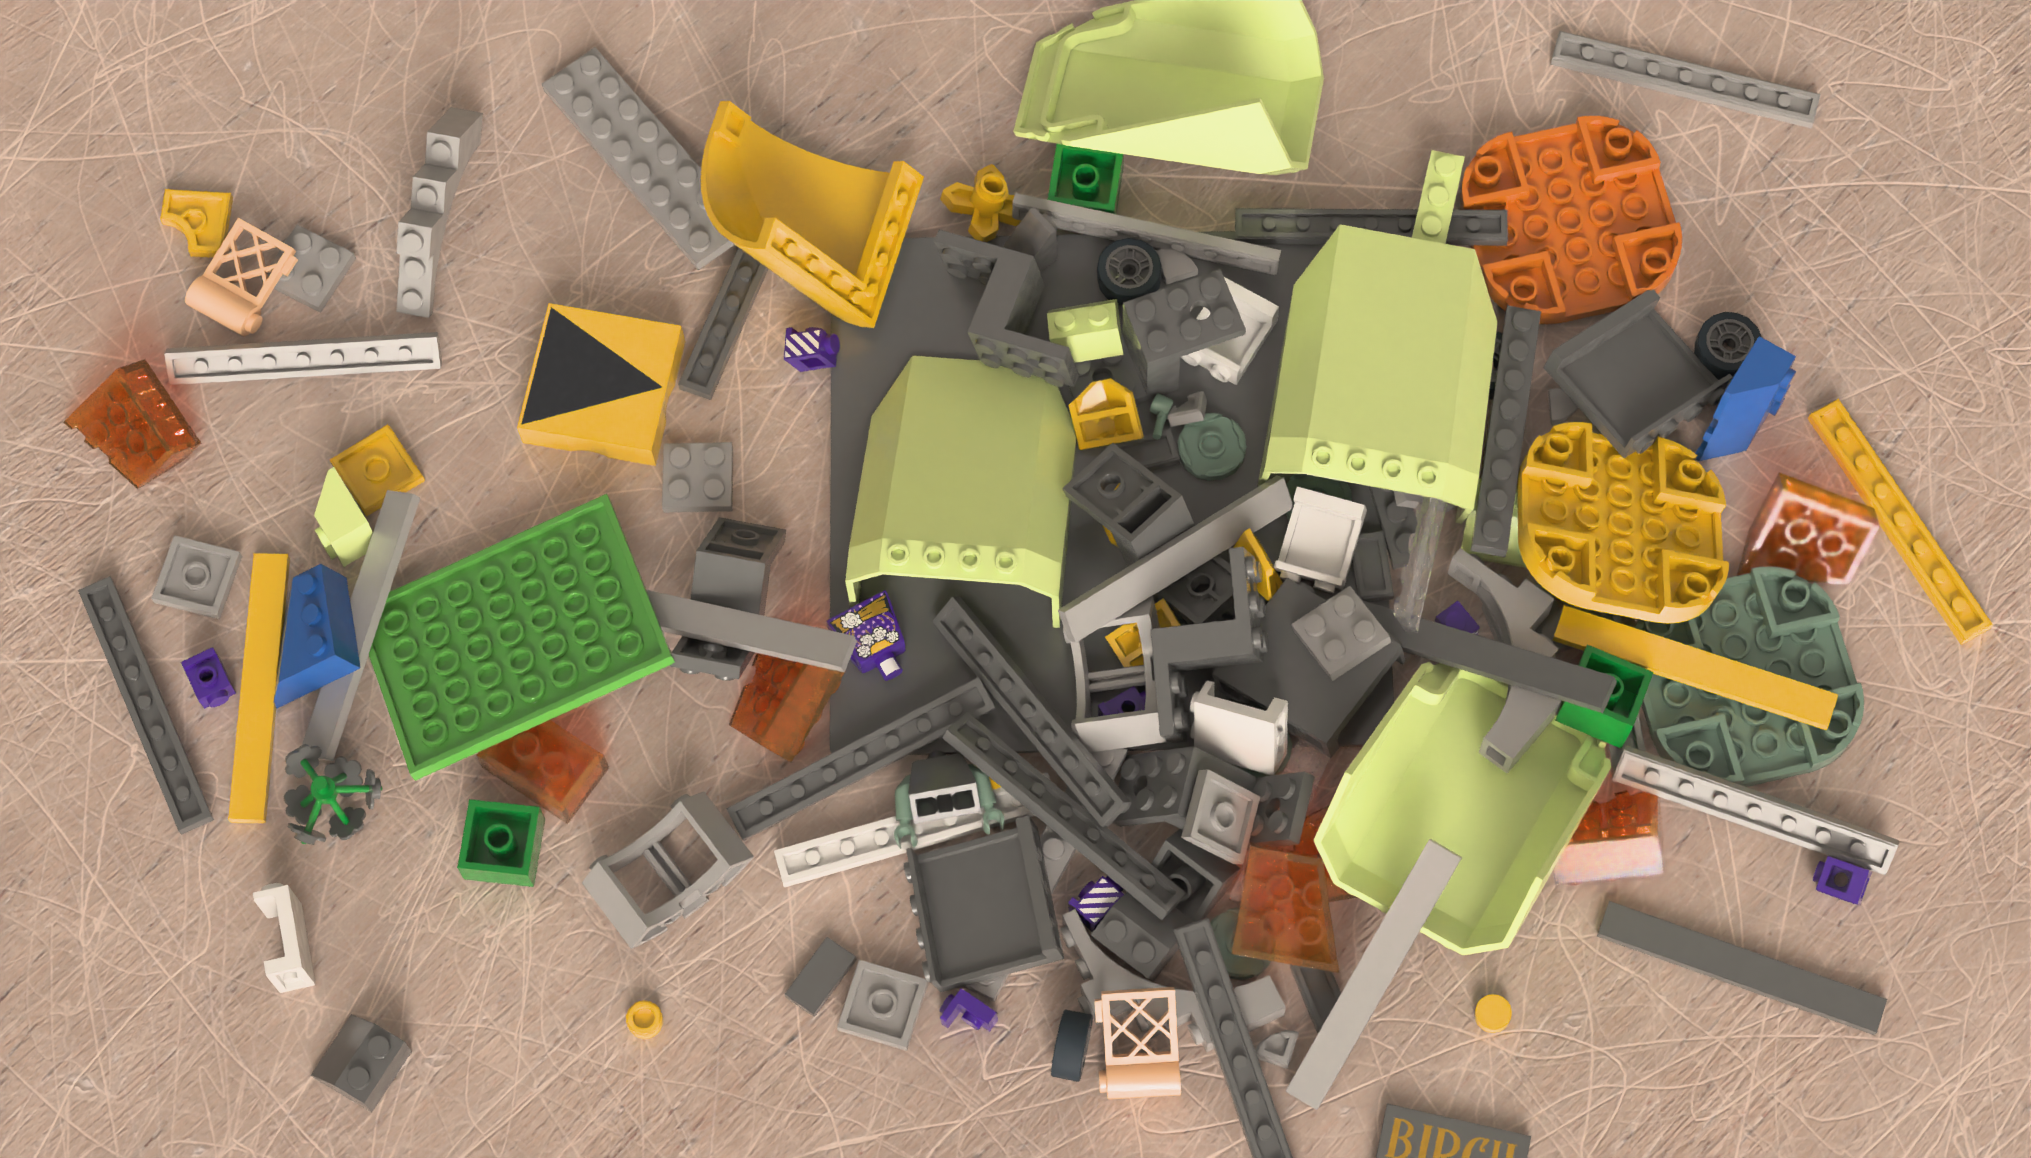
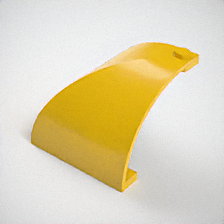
[701,101,924,328]

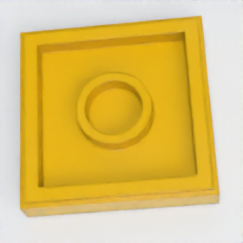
[330,424,425,517]

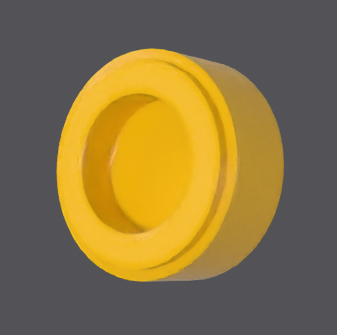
[1474,994,1512,1033]
[626,1000,663,1039]

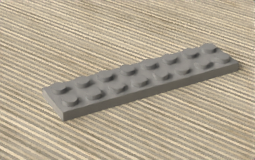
[542,47,735,270]

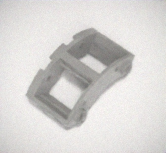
[1063,596,1166,753]
[582,792,754,949]

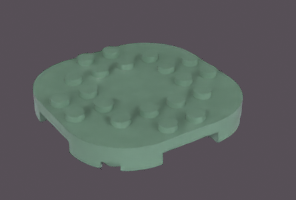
[1635,566,1864,787]

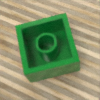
[1047,144,1124,214]
[1555,644,1654,749]
[457,799,545,887]

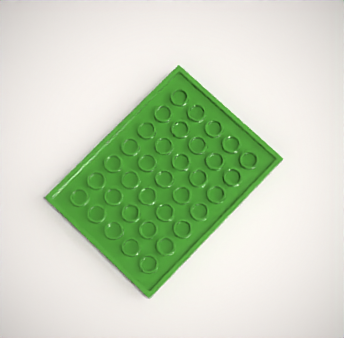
[369,494,675,781]

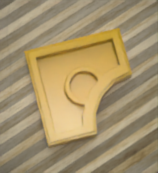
[160,189,233,258]

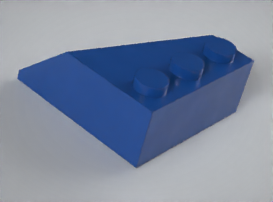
[1695,336,1796,461]
[273,564,361,709]

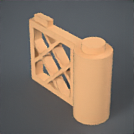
[185,218,298,337]
[1094,987,1181,1099]

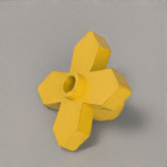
[940,164,1022,242]

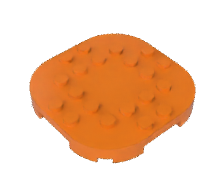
[1460,116,1682,324]

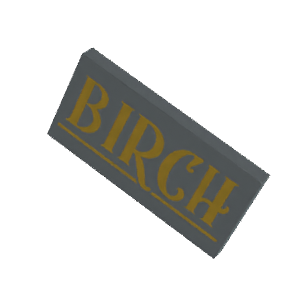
[1376,1104,1531,1158]

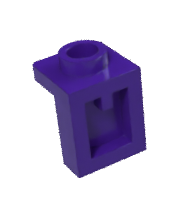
[939,988,998,1032]

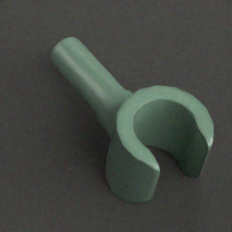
[1150,393,1173,440]

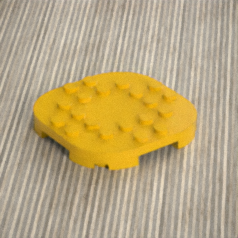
[1517,422,1729,623]

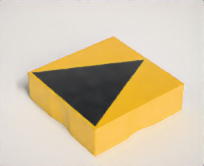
[517,303,686,466]

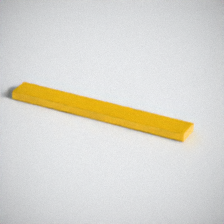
[1808,398,1993,645]
[228,553,290,823]
[1552,605,1838,730]

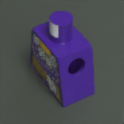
[826,590,906,681]

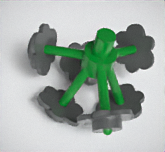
[284,744,383,845]

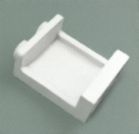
[1181,277,1279,385]
[1274,486,1367,593]
[1190,681,1288,775]
[253,883,316,993]

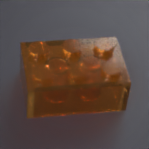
[476,720,609,824]

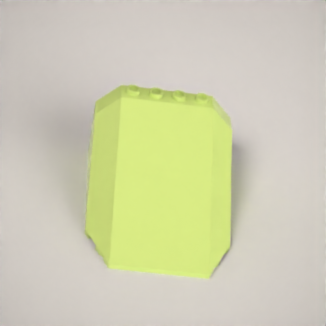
[1013,0,1324,175]
[1258,224,1497,524]
[845,356,1077,628]
[1314,662,1611,955]

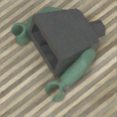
[894,751,1004,849]

